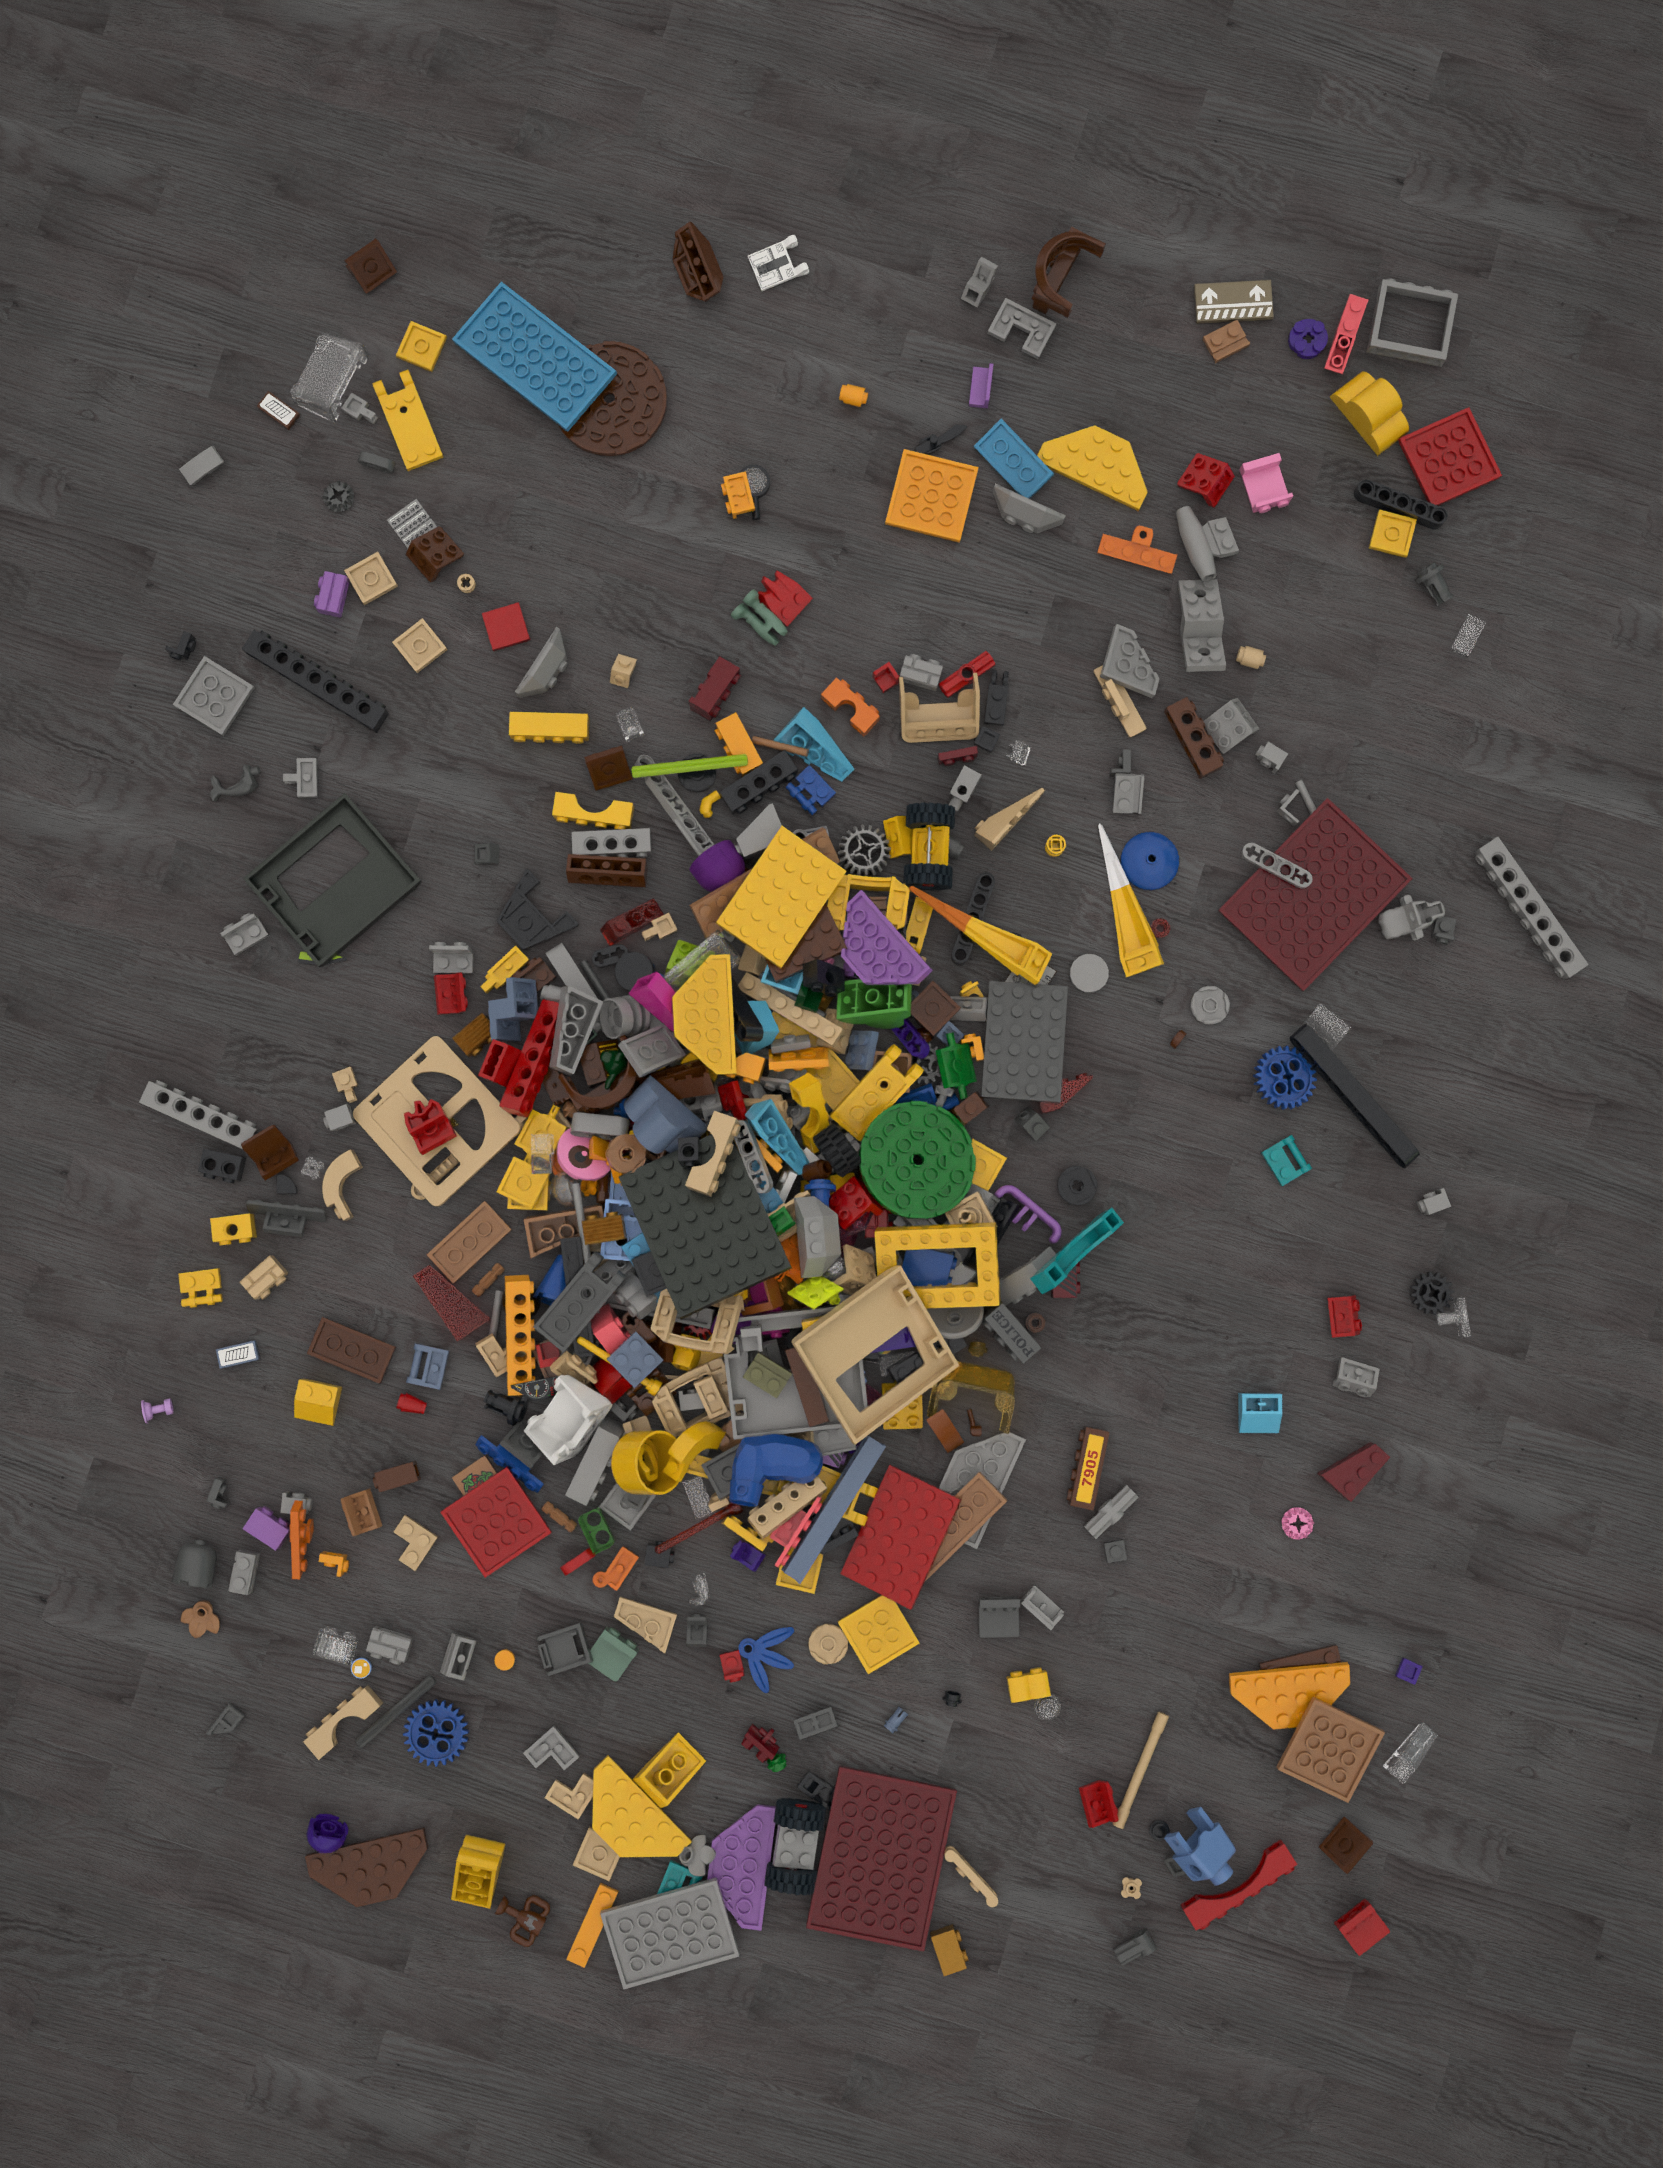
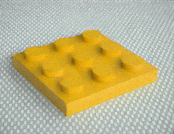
[838,1595,920,1674]

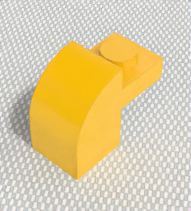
[672,1334,701,1371]

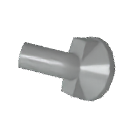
[935,1082,955,1107]

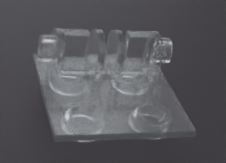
[1303,1003,1352,1051]

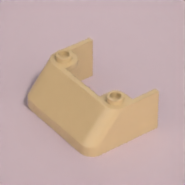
[899,673,980,743]

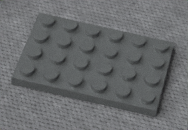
[981,981,1068,1104]

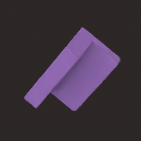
[969,363,993,409]

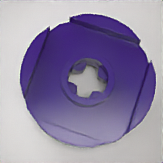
[1288,319,1328,359]

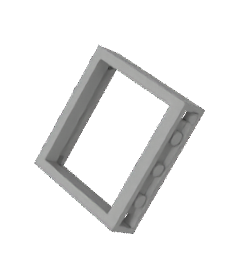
[1366,279,1458,367]

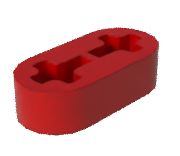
[560,1547,597,1576]

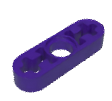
[891,1018,930,1059]

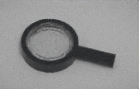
[740,465,770,520]

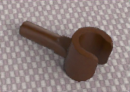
[967,1409,982,1437]

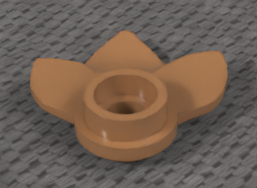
[181,1600,220,1638]

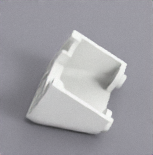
[524,1375,613,1465]

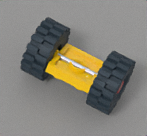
[903,802,955,891]

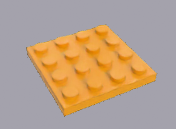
[885,449,979,543]

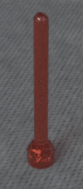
[655,1502,743,1554]

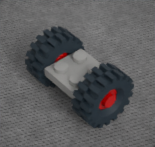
[764,1798,826,1895]

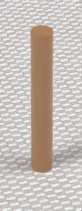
[752,736,809,757]

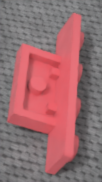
[770,1496,823,1568]

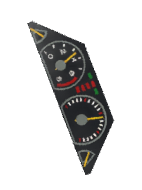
[511,1376,559,1401]

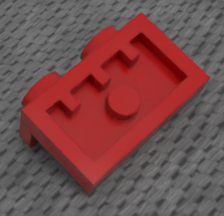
[1328,1295,1362,1338]

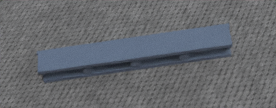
[781,1436,886,1584]

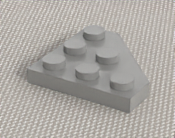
[1100,624,1160,698]

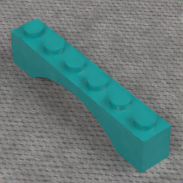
[1030,1207,1124,1294]

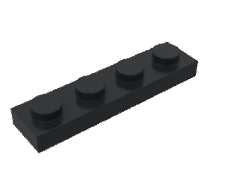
[962,1197,1020,1272]

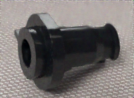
[483,1390,528,1426]

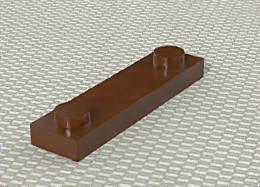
[1259,1644,1341,1670]

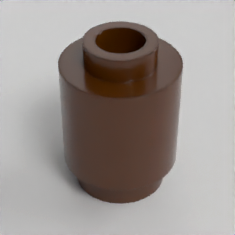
[802,1159,832,1183]

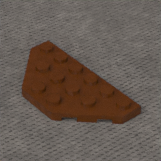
[305,1827,428,1907]

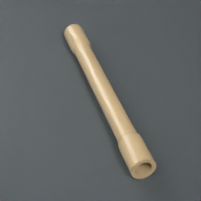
[1112,1711,1169,1829]

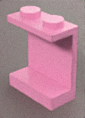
[1240,453,1293,513]

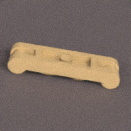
[944,1845,998,1907]

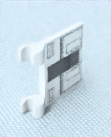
[748,235,809,291]

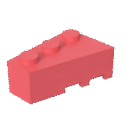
[591,1303,631,1355]

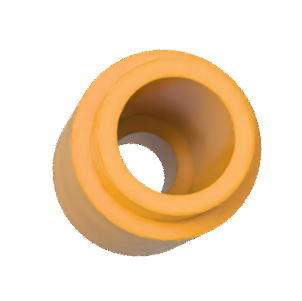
[839,384,868,407]

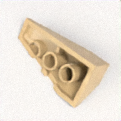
[974,788,1045,851]

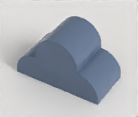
[624,1075,707,1154]

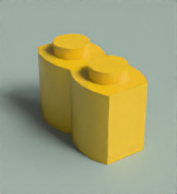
[1006,1667,1051,1703]

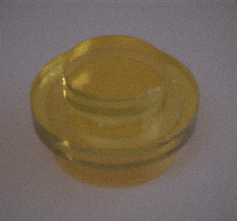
[968,1342,987,1357]

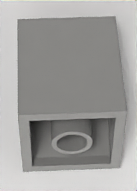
[735,803,782,863]

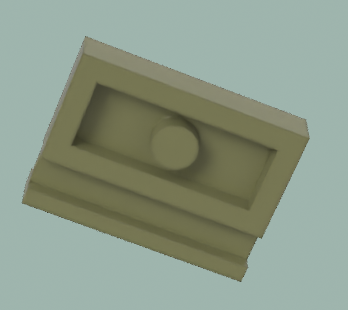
[743,1352,792,1398]

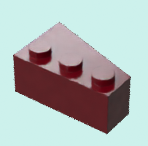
[689,656,741,721]
[1317,1442,1390,1502]

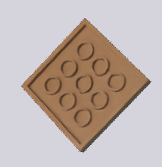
[1276,1697,1385,1803]

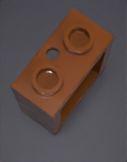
[741,1277,784,1316]

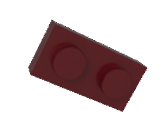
[938,746,978,766]

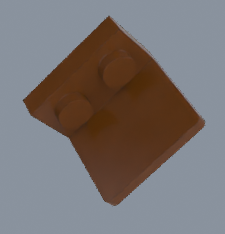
[406,526,464,583]

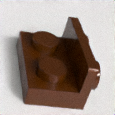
[511,957,557,993]

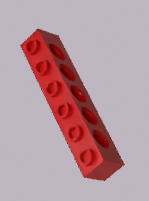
[499,999,559,1118]

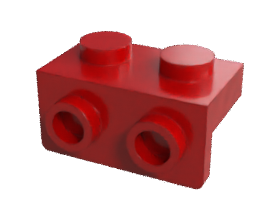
[434,972,468,1015]
[1079,1780,1119,1828]

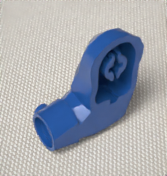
[729,1434,823,1507]

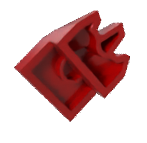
[758,570,813,627]
[404,1099,457,1155]

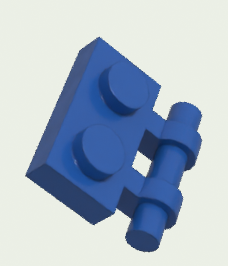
[785,765,836,815]

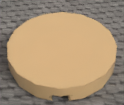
[809,1624,848,1664]

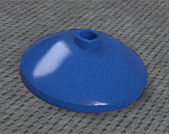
[1120,832,1179,890]

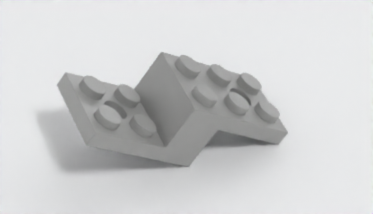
[1178,579,1226,672]

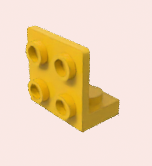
[882,1383,923,1430]

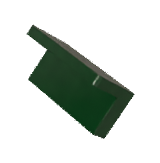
[794,982,823,1013]

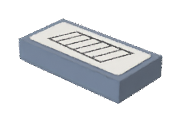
[216,1340,260,1369]

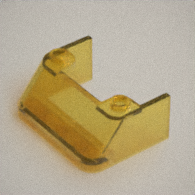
[927,1361,1015,1434]

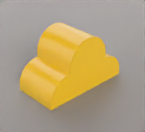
[1330,371,1409,456]
[451,1835,505,1909]

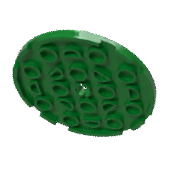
[859,1101,976,1219]

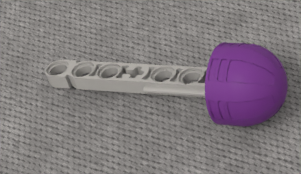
[634,755,745,892]

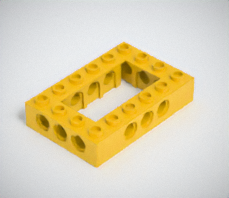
[875,1222,1001,1309]

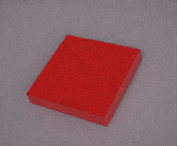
[482,602,530,651]

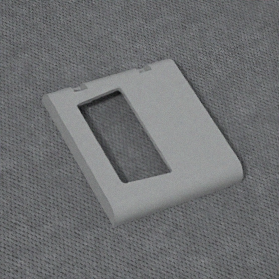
[724,1304,868,1440]

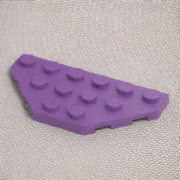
[841,890,933,985]
[707,1804,776,1931]

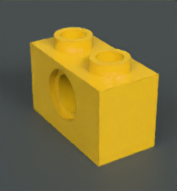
[210,1213,257,1246]

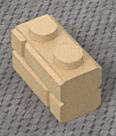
[240,1255,288,1300]

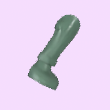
[730,589,788,646]

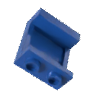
[902,1249,958,1286]

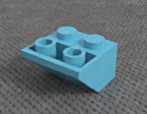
[1238,1393,1282,1433]

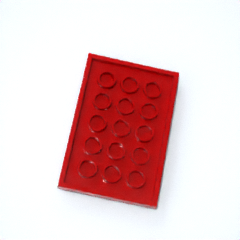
[840,1465,962,1610]

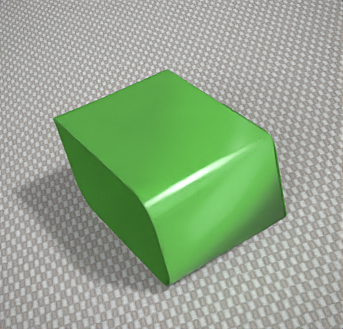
[578,1507,615,1555]

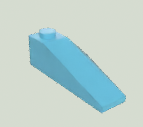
[774,707,854,782]
[745,1099,809,1175]

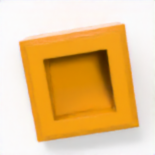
[589,1136,609,1161]

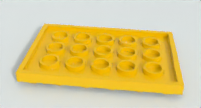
[716,826,846,968]

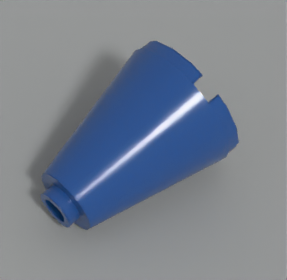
[533,1255,566,1306]

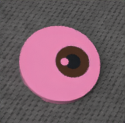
[557,1128,610,1181]

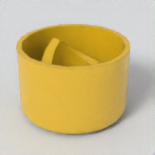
[611,1430,679,1495]

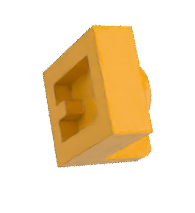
[961,1034,984,1062]
[319,1551,349,1577]

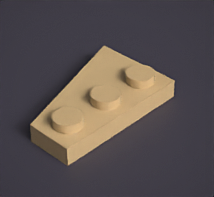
[614,1596,677,1654]

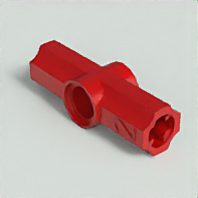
[938,651,996,698]

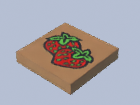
[452,1455,497,1496]

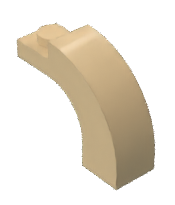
[322,1149,363,1221]

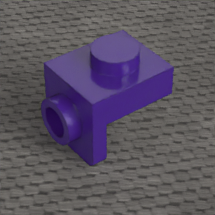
[730,1540,766,1572]

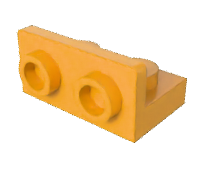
[721,471,755,519]

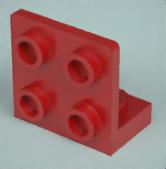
[1177,453,1235,508]
[717,1080,749,1121]
[829,1176,883,1230]
[1334,1898,1390,1956]

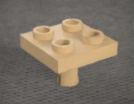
[945,1191,998,1227]

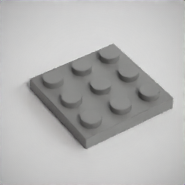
[173,656,255,736]

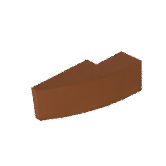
[926,1409,964,1453]

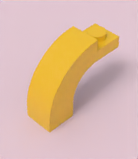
[663,1421,726,1482]

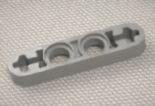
[1241,843,1312,889]
[734,1120,773,1193]

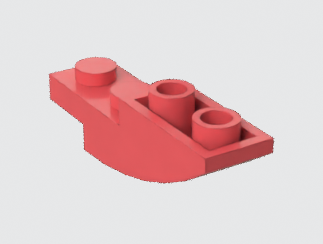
[1324,294,1368,374]

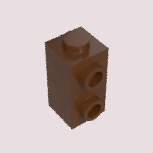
[373,1460,421,1492]

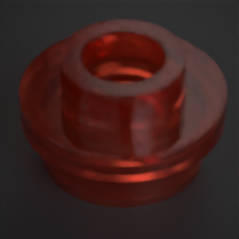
[1150,918,1170,938]

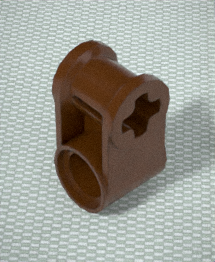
[622,1312,658,1344]

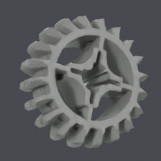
[838,825,891,877]

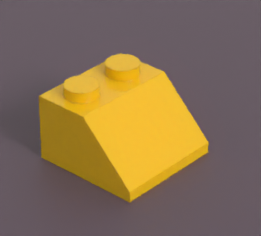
[294,1378,342,1426]

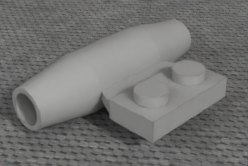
[1176,506,1239,582]

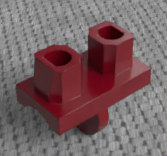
[741,1724,780,1763]

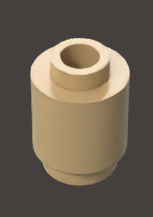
[1236,646,1266,669]

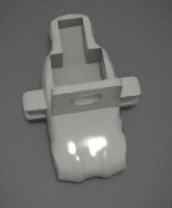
[1378,895,1445,940]

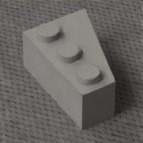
[999,1247,1056,1306]

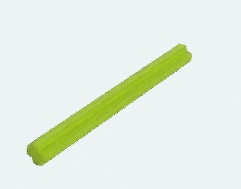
[631,754,748,778]

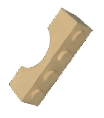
[685,1111,741,1197]
[303,1685,383,1760]

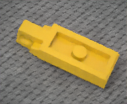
[480,946,530,994]

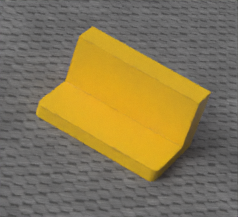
[883,816,913,859]

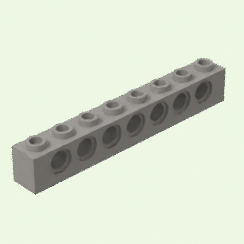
[1474,837,1589,980]

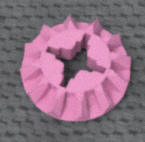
[1282,1507,1314,1540]

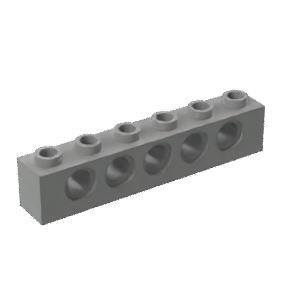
[139,1080,260,1149]

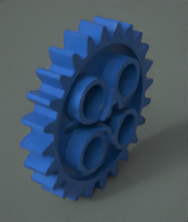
[1253,1046,1317,1110]
[403,1699,469,1767]

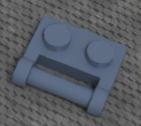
[406,1343,450,1390]

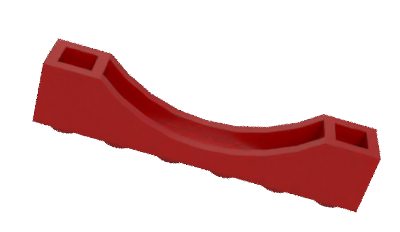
[1180,1839,1297,1931]

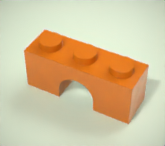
[821,677,880,737]

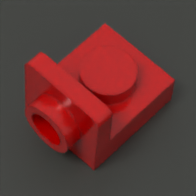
[720,1649,745,1682]

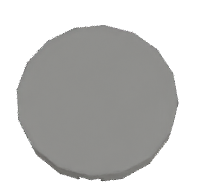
[1070,954,1109,993]
[1190,986,1230,1025]

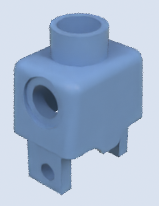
[1164,1807,1236,1886]

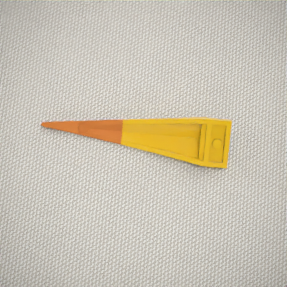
[909,886,1052,985]

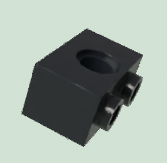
[803,959,845,997]

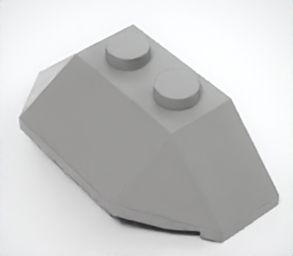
[993,483,1066,533]
[515,627,568,698]
[794,1196,841,1278]

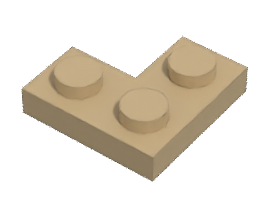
[475,1333,526,1377]
[394,1515,438,1571]
[545,1773,593,1819]

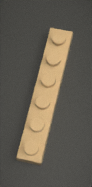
[738,972,844,1047]

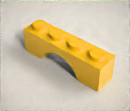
[552,792,634,830]
[789,1073,830,1154]

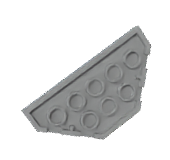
[939,1431,1026,1549]

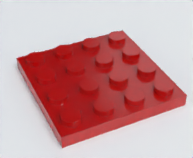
[1398,407,1502,506]
[440,1466,552,1578]

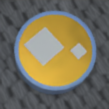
[351,1657,372,1679]

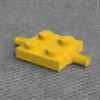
[514,1105,568,1164]

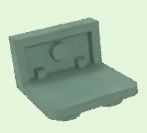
[588,1626,639,1681]

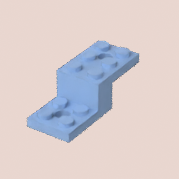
[600,1163,647,1261]

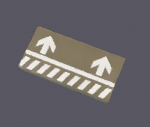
[1194,280,1274,324]

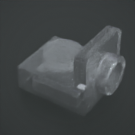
[689,1574,710,1606]

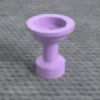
[141,1398,174,1424]

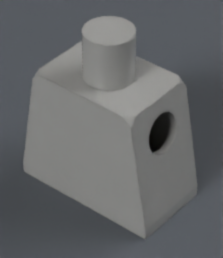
[948,765,982,812]

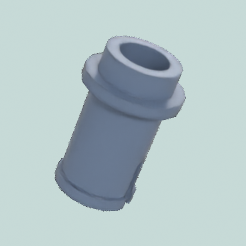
[884,1706,908,1733]

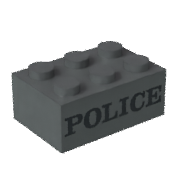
[982,1301,1041,1364]

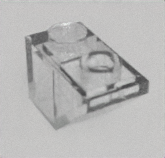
[531,1134,554,1174]

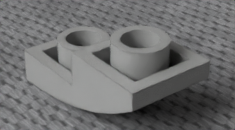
[179,446,224,485]

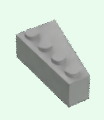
[550,986,603,1075]
[565,1416,624,1506]

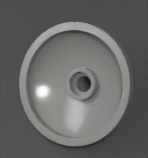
[927,1306,984,1339]

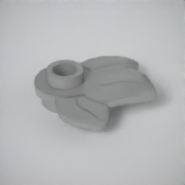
[679,1835,716,1876]

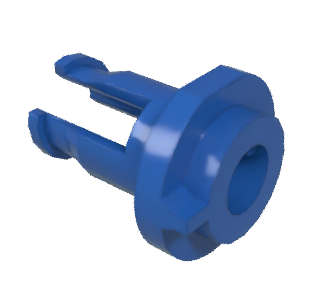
[804,1179,836,1207]

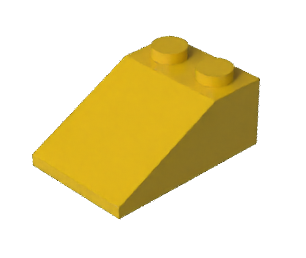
[632,1732,706,1808]

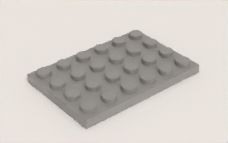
[600,1877,740,1990]

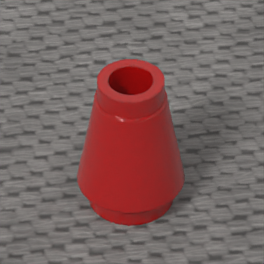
[396,1393,427,1414]

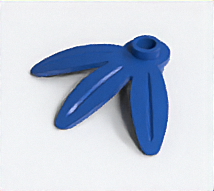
[739,1627,794,1693]

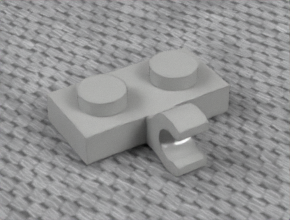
[283,758,318,798]

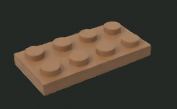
[427,1201,512,1284]

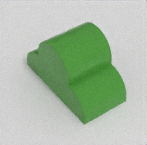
[836,979,912,1029]

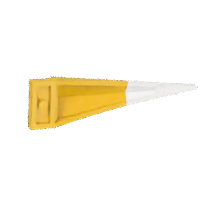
[1098,824,1164,977]

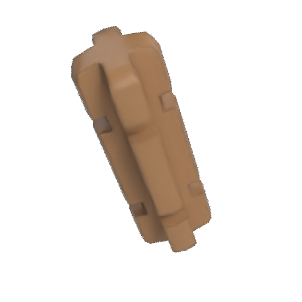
[472,1263,505,1297]
[542,1501,577,1532]

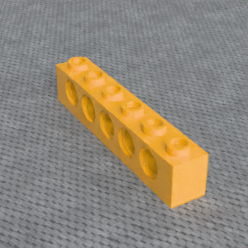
[505,1275,535,1396]

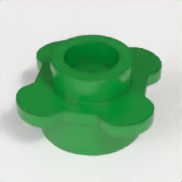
[767,1754,787,1772]

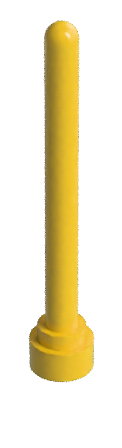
[577,1337,662,1396]

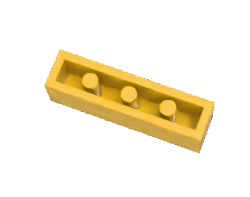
[509,712,589,744]

